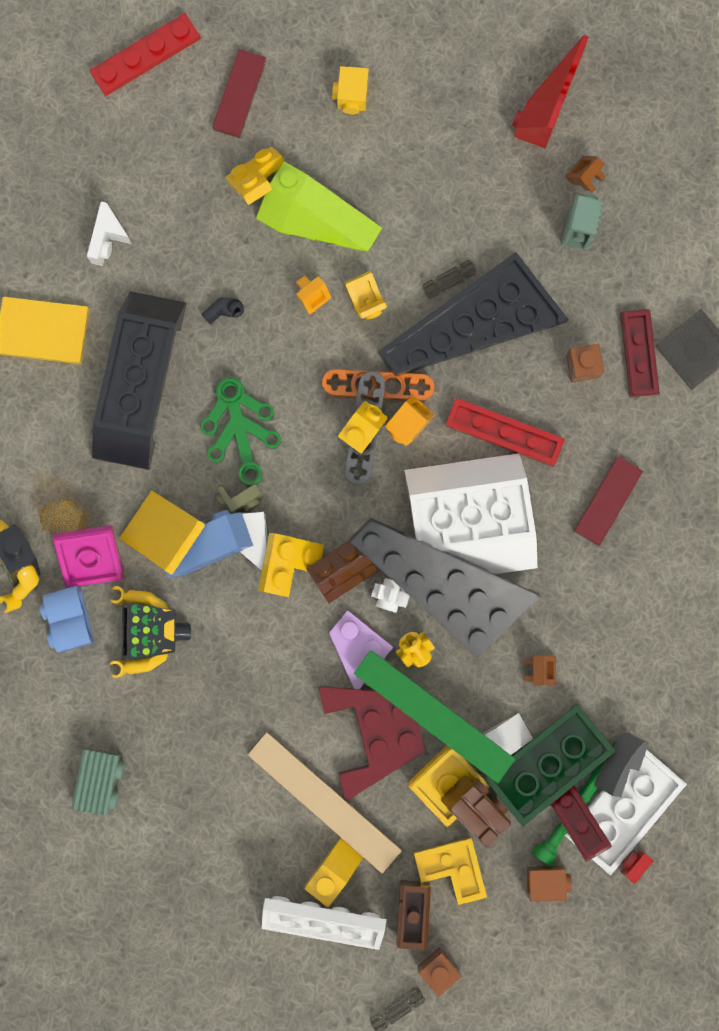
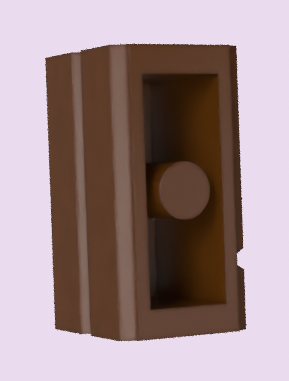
[306,540,378,603]
[441,775,511,847]
[396,880,431,950]

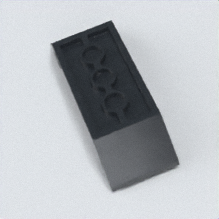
[92,291,187,470]

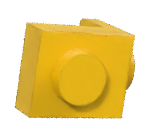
[343,271,387,320]
[338,401,388,454]

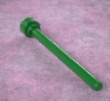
[531,741,617,867]

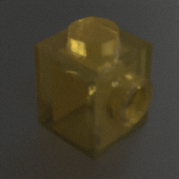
[40,498,88,533]

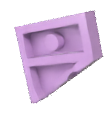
[329,610,393,689]

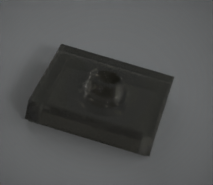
[655,309,719,390]

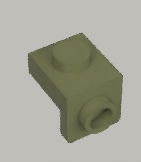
[216,484,263,514]

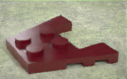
[318,686,425,800]

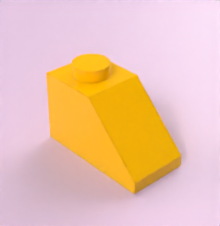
[304,838,363,907]

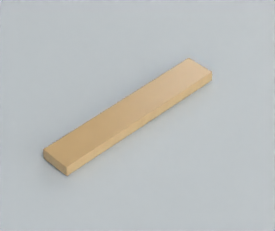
[248,732,402,874]

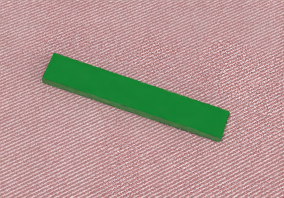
[353,650,516,783]

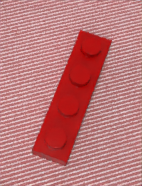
[89,13,201,97]
[445,398,565,467]

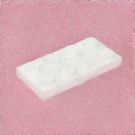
[262,896,386,950]

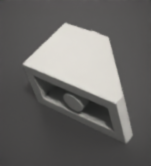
[240,512,268,570]
[483,713,533,754]

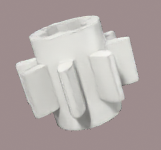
[371,578,410,613]

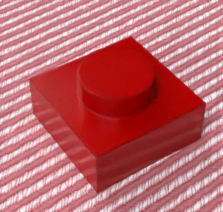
[621,850,654,884]

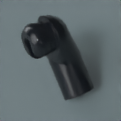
[201,297,244,325]

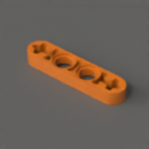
[322,369,435,402]

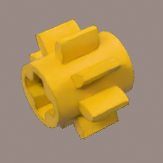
[396,632,435,668]

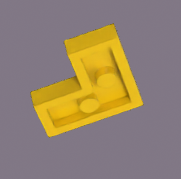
[225,146,284,205]
[258,533,324,597]
[414,837,487,905]

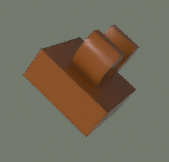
[565,156,605,192]
[523,655,556,686]

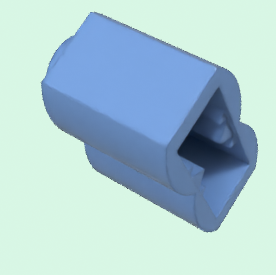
[39,586,95,653]

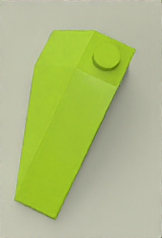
[256,161,383,252]

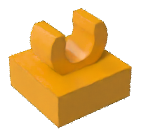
[296,275,332,315]

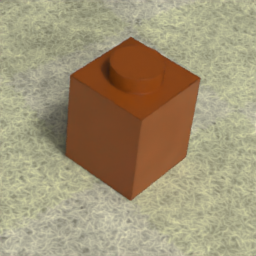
[566,343,605,383]
[527,866,572,902]
[417,947,461,997]

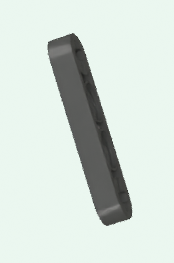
[345,372,385,484]

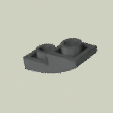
[594,732,649,798]

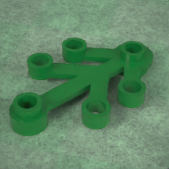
[200,377,281,486]

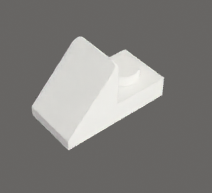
[87,202,132,266]

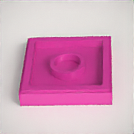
[53,525,124,588]

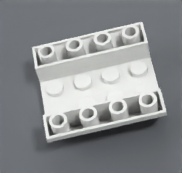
[404,453,538,574]

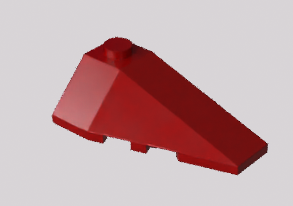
[512,35,589,149]

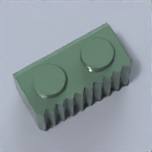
[561,194,604,250]
[71,748,125,816]

